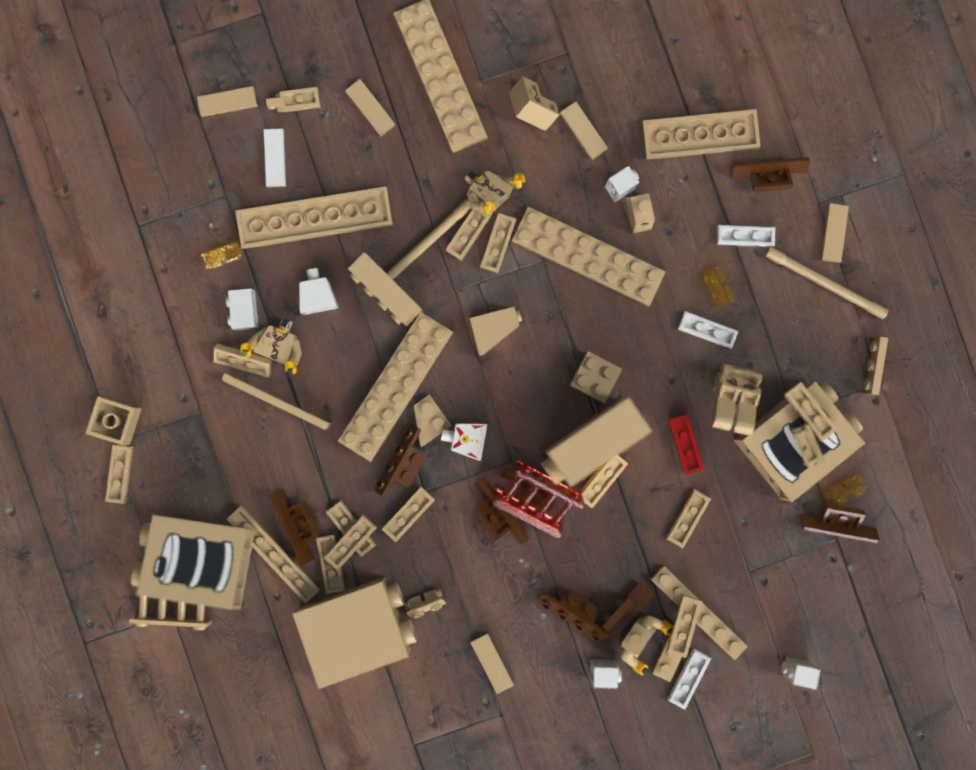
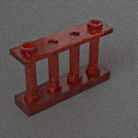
[492,460,584,539]

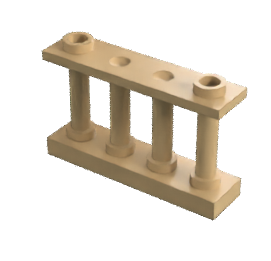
[129,596,212,630]

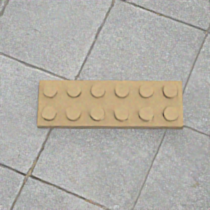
[642,109,761,160]

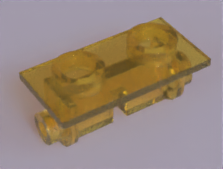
[201,241,245,270]
[702,266,734,308]
[825,476,868,506]

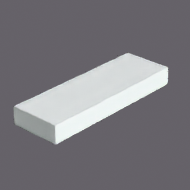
[264,129,286,187]
[716,225,775,247]
[677,311,738,349]
[667,648,711,710]

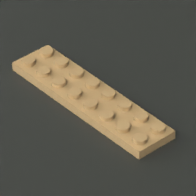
[394,0,487,153]
[236,186,393,249]
[512,207,665,307]
[338,312,453,462]

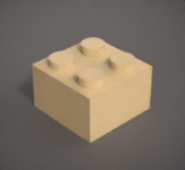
[569,351,622,404]
[85,396,142,445]

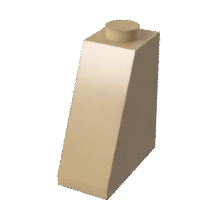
[470,307,522,356]

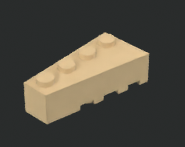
[348,252,423,327]

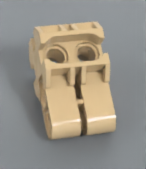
[711,364,762,436]

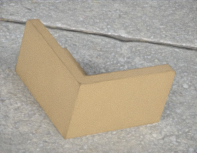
[509,76,559,131]

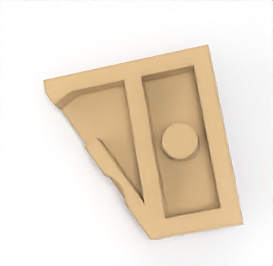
[414,395,452,447]

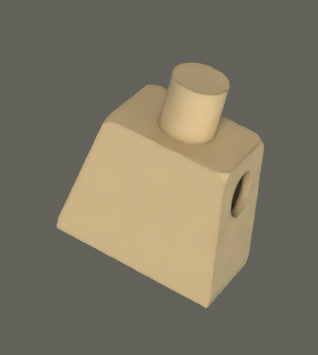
[625,193,655,233]

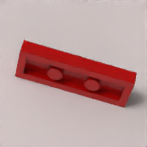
[668,414,704,475]

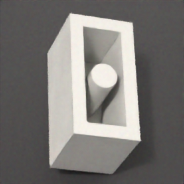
[605,166,639,202]
[226,289,258,330]
[781,656,820,689]
[590,659,621,688]

